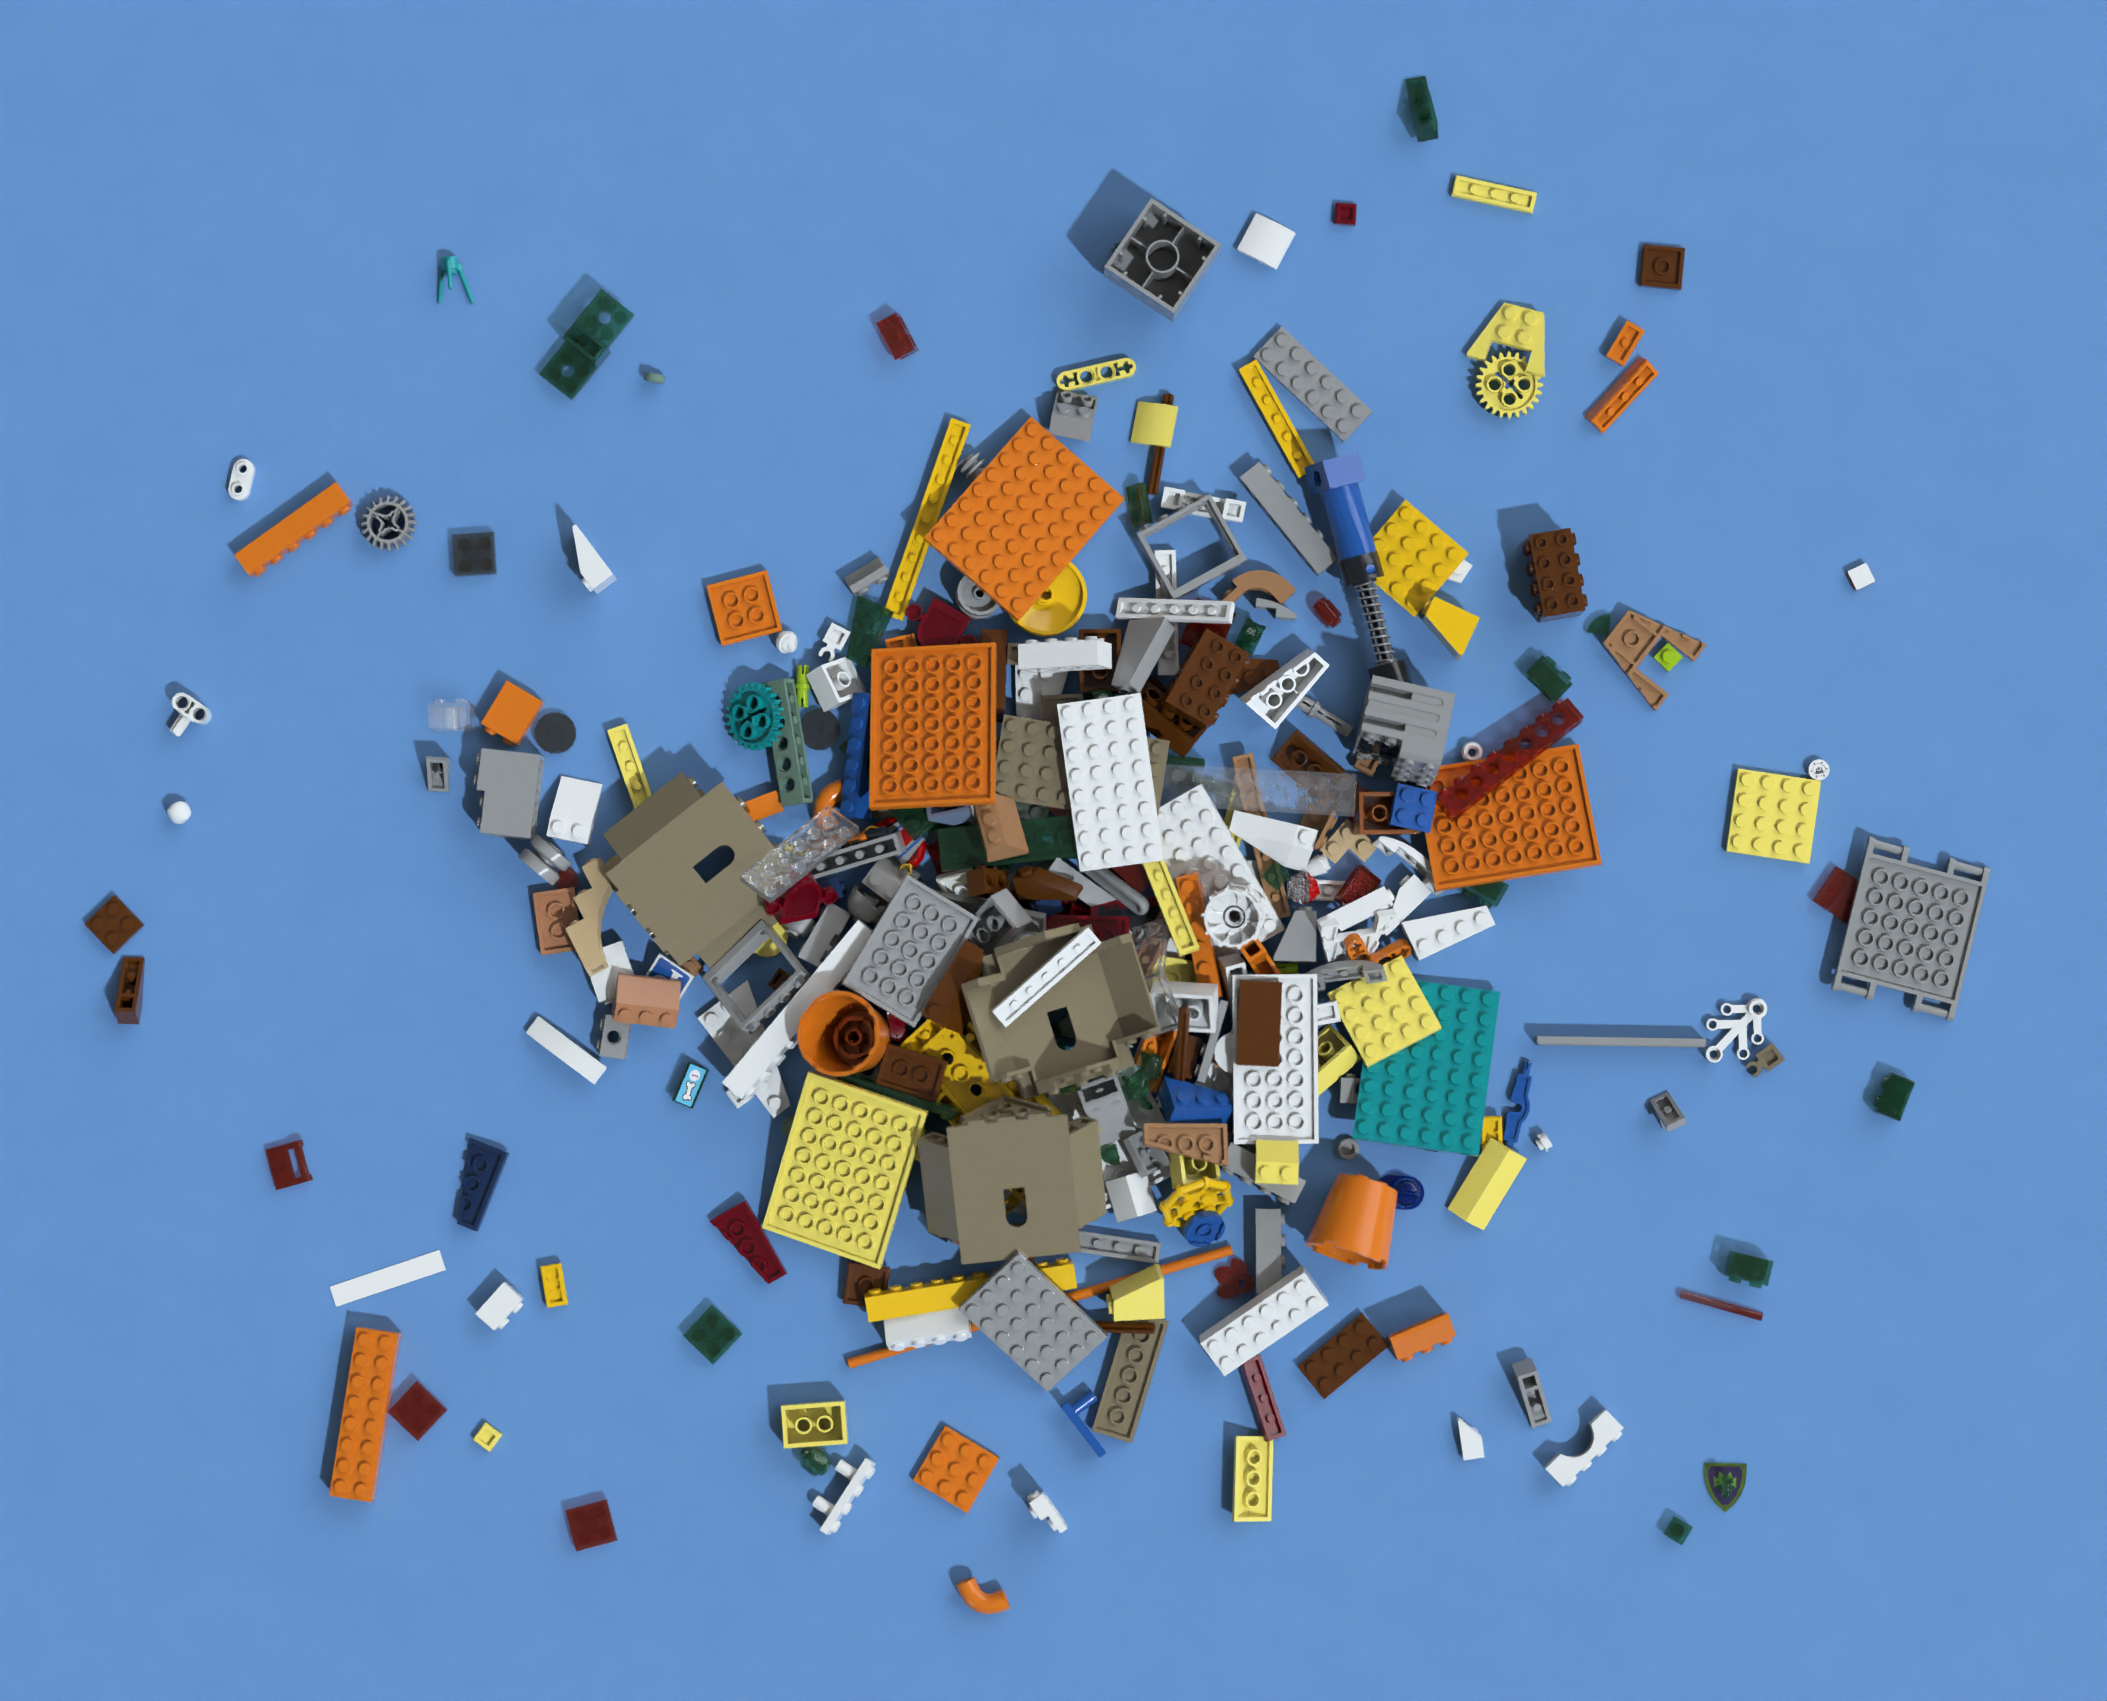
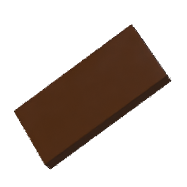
[1236,980,1282,1067]

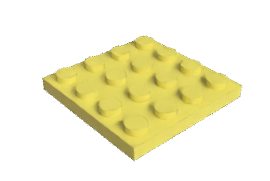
[1725,769,1821,864]
[1327,955,1442,1068]

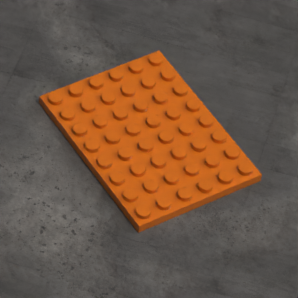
[923,417,1125,622]
[869,642,997,810]
[1424,744,1602,892]

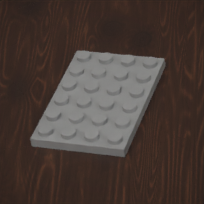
[841,875,979,1028]
[958,1251,1108,1392]

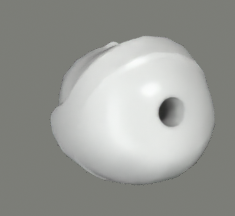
[776,631,798,653]
[167,801,191,824]

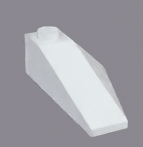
[1229,810,1318,872]

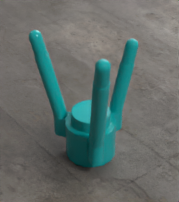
[438,256,474,304]

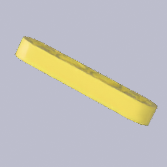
[1057,358,1136,391]

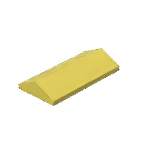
[1447,1137,1527,1230]
[1232,1435,1273,1522]

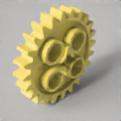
[1475,351,1543,420]

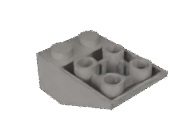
[1076,1075,1137,1146]

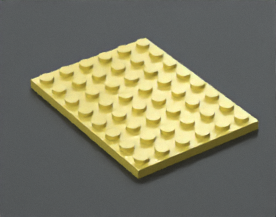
[762,1070,929,1269]

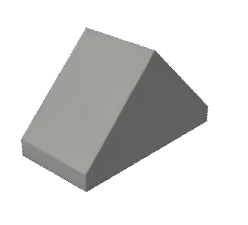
[426,756,451,792]

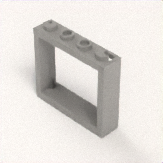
[1136,494,1247,599]
[702,920,811,1034]

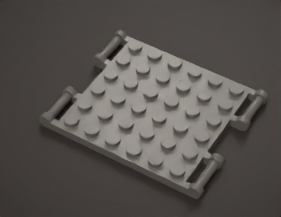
[1830,836,1990,1022]

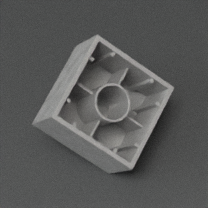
[1104,198,1221,322]

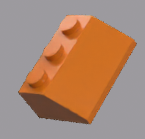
[1387,1312,1456,1362]

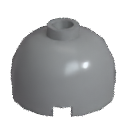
[847,885,888,924]

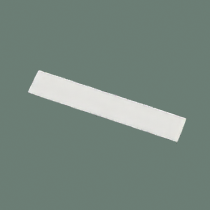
[330,1250,446,1307]

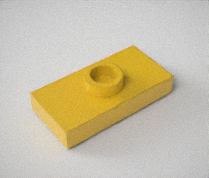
[1481,1116,1503,1152]
[540,1263,568,1308]

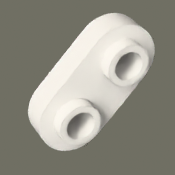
[228,459,255,501]

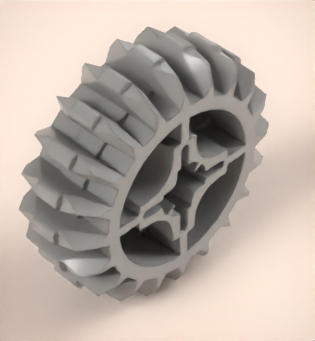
[360,495,418,552]

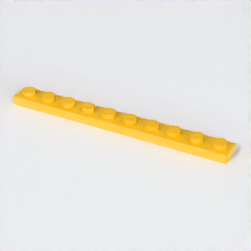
[883,418,971,621]

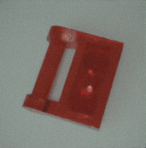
[266,1140,313,1190]

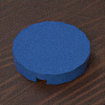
[1183,1211,1225,1247]

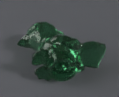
[1121,1051,1163,1111]

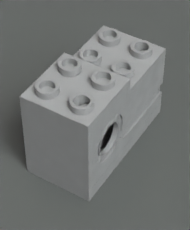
[474,748,545,840]

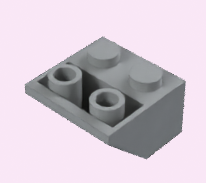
[1049,390,1098,442]

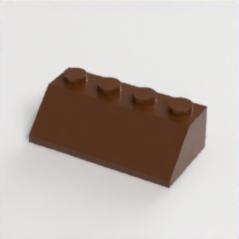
[1140,675,1208,759]

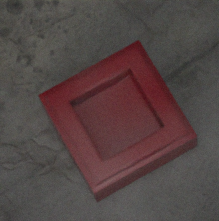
[1334,203,1357,226]

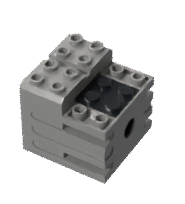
[1352,675,1456,789]

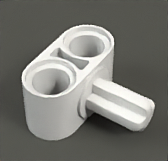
[170,693,212,737]

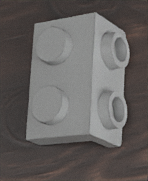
[845,558,890,596]
[1123,1131,1170,1178]

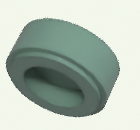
[644,372,666,384]

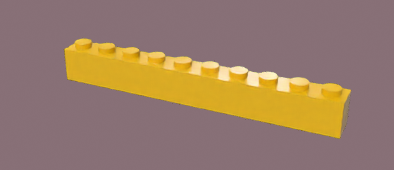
[864,1257,1077,1322]

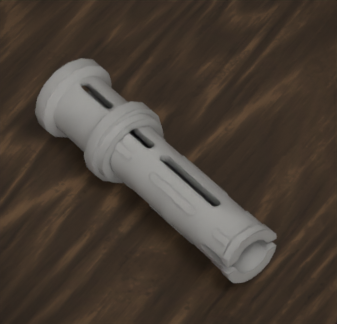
[1294,695,1354,738]

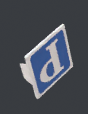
[646,953,695,999]

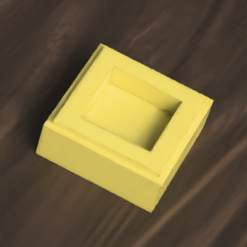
[473,1422,503,1452]

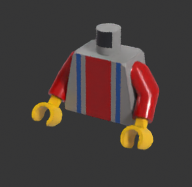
[864,815,929,876]

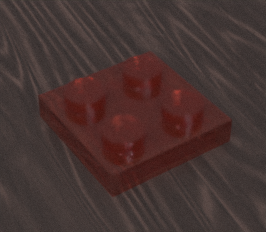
[388,1381,448,1441]
[566,1499,618,1551]

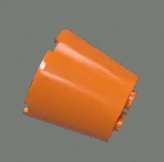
[797,991,892,1076]
[1305,1174,1398,1270]

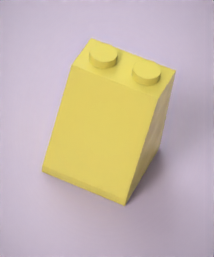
[1106,1264,1165,1321]

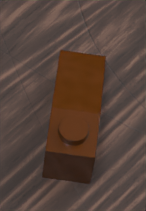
[1012,866,1083,900]
[114,957,145,1025]

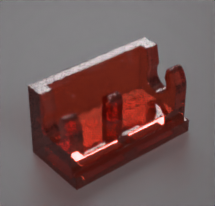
[876,312,919,360]

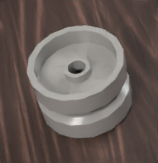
[955,576,999,620]
[518,834,572,886]

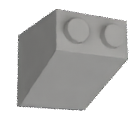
[1272,907,1317,963]

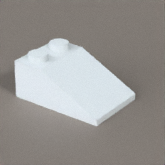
[572,524,617,594]
[546,776,603,846]

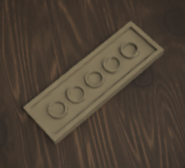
[1091,1319,1169,1443]

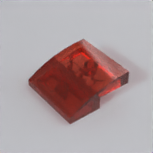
[1812,866,1858,925]

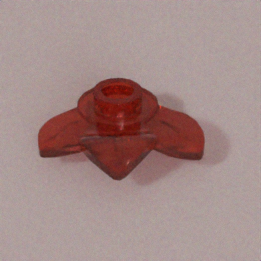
[1214,1258,1254,1299]

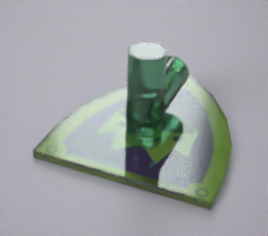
[1704,1463,1747,1512]

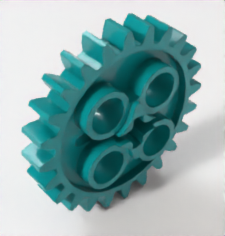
[725,682,785,751]

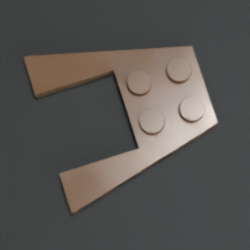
[1602,610,1707,711]

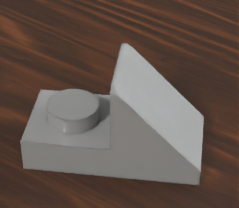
[1650,1092,1687,1132]

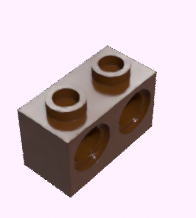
[966,865,1010,899]

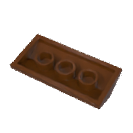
[1271,729,1360,812]

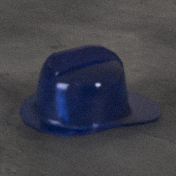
[1378,1175,1424,1210]

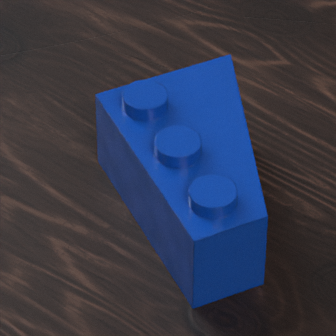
[1158,1077,1234,1124]

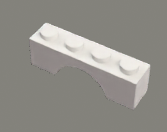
[1544,1408,1623,1487]

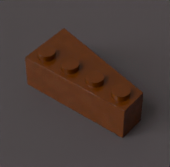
[977,629,1007,722]

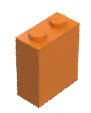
[481,681,545,747]

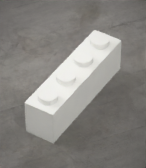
[884,1308,972,1351]

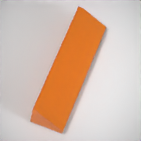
[1584,357,1659,434]
[744,790,785,821]

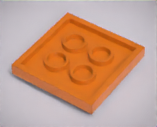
[707,570,783,647]
[913,1425,999,1513]

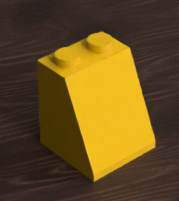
[1421,596,1480,660]

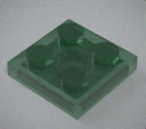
[683,1305,743,1365]

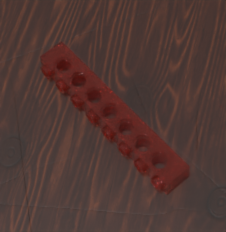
[1436,698,1584,822]

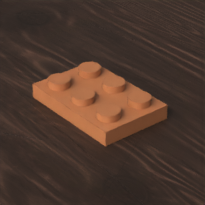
[533,887,579,956]

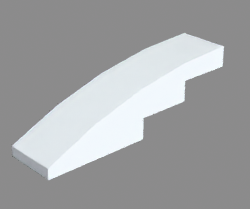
[526,1016,607,1084]

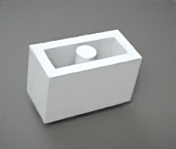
[475,1282,525,1331]

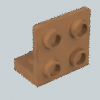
[1299,802,1337,851]

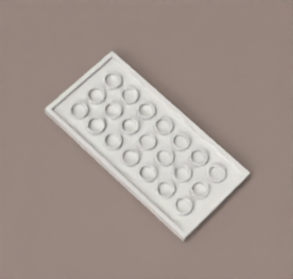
[1057,693,1164,872]
[1158,783,1285,965]
[1232,974,1319,1144]

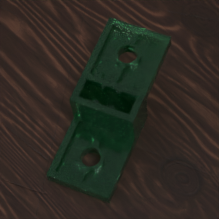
[539,289,635,401]

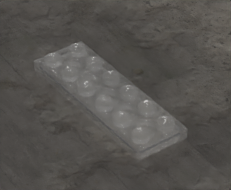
[740,805,859,903]

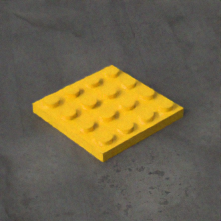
[1373,499,1469,617]

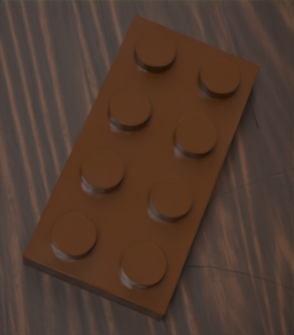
[1297,1313,1389,1399]

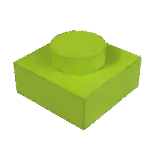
[1653,643,1683,673]

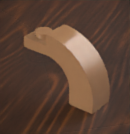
[1222,570,1296,605]

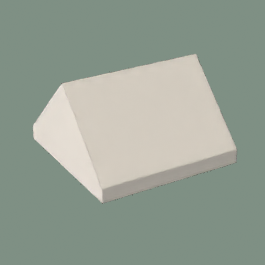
[1105,1172,1158,1222]

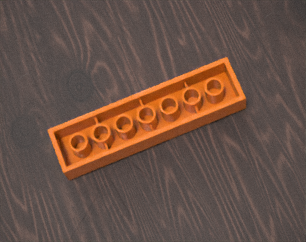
[329,1326,402,1502]

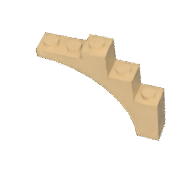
[565,855,622,977]

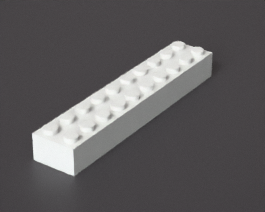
[722,920,873,1099]

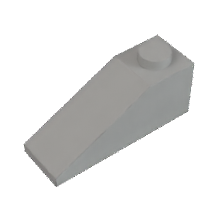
[1511,1358,1552,1428]

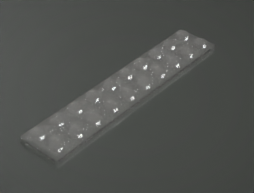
[1160,763,1357,816]

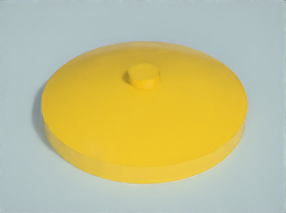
[1009,562,1087,636]

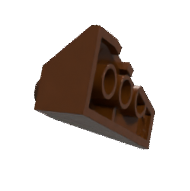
[921,940,985,1034]

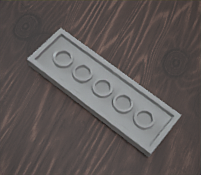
[1253,327,1373,443]

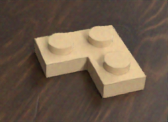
[1319,819,1377,864]

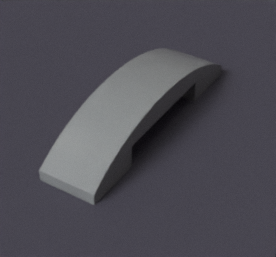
[1305,960,1388,990]

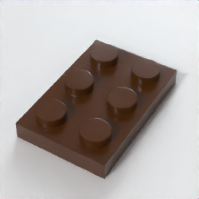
[876,1043,949,1102]

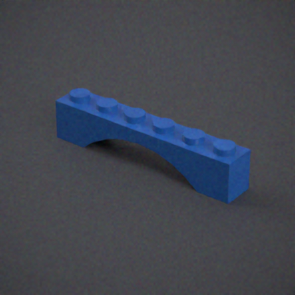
[839,693,872,821]

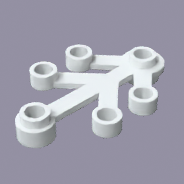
[1705,998,1767,1063]

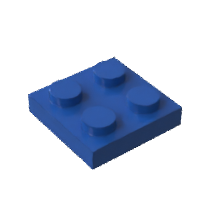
[1388,783,1438,833]

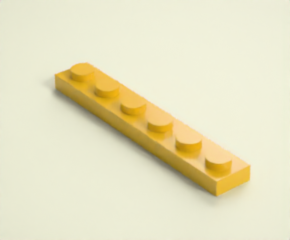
[1238,359,1314,479]

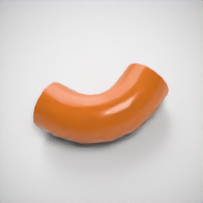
[813,779,843,835]
[956,1577,1010,1615]

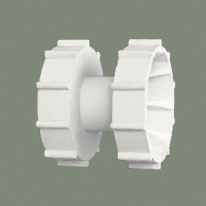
[1201,882,1269,950]

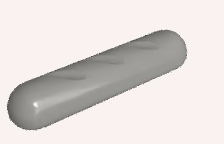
[1083,868,1149,916]

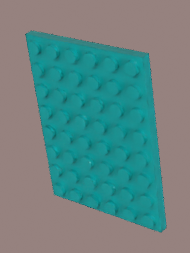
[1352,980,1500,1157]

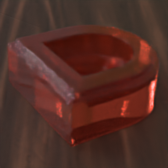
[557,868,579,889]

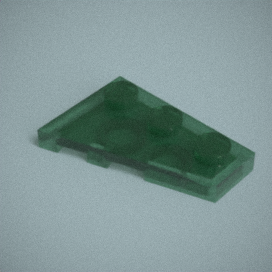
[846,594,894,668]

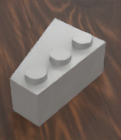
[798,904,853,967]

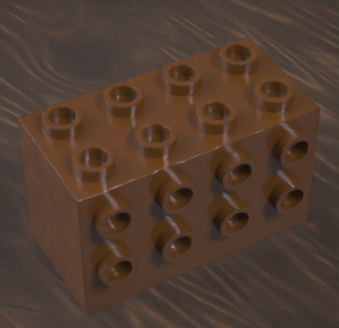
[1522,528,1588,623]
[1159,628,1250,730]

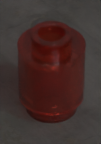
[1312,597,1342,629]

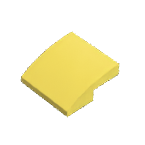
[1130,402,1178,448]

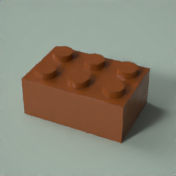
[1352,792,1421,835]

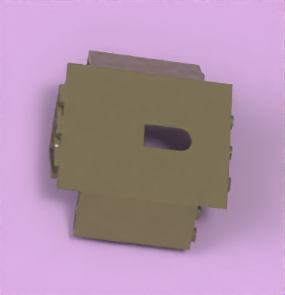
[602,772,793,969]
[961,923,1161,1100]
[918,1095,1107,1265]

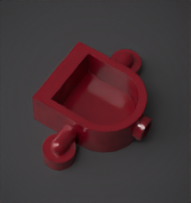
[906,597,977,646]
[762,869,838,925]

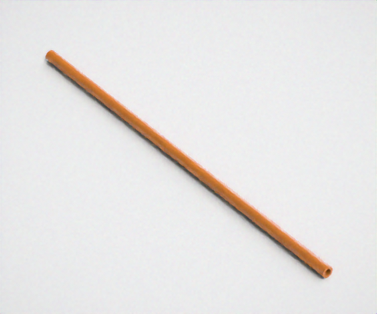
[847,1245,1233,1369]

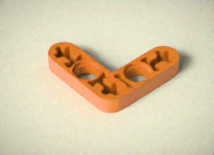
[1343,933,1412,965]

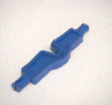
[1502,1061,1532,1149]

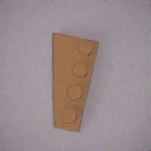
[1142,1123,1229,1167]

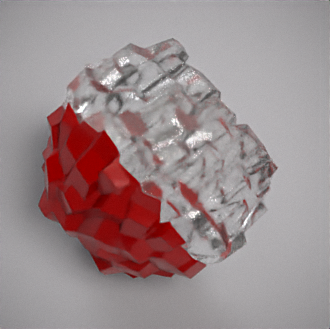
[1287,871,1320,905]

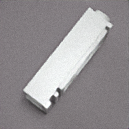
[1316,886,1395,933]

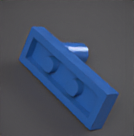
[1061,1390,1106,1458]

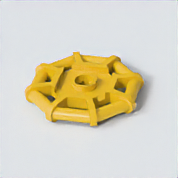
[1159,1176,1234,1228]

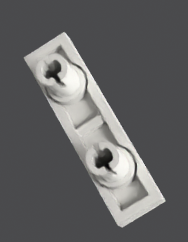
[812,1458,876,1535]

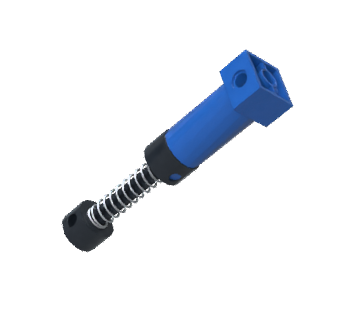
[1304,452,1412,683]

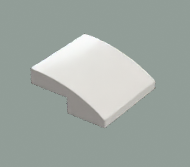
[1237,213,1296,270]

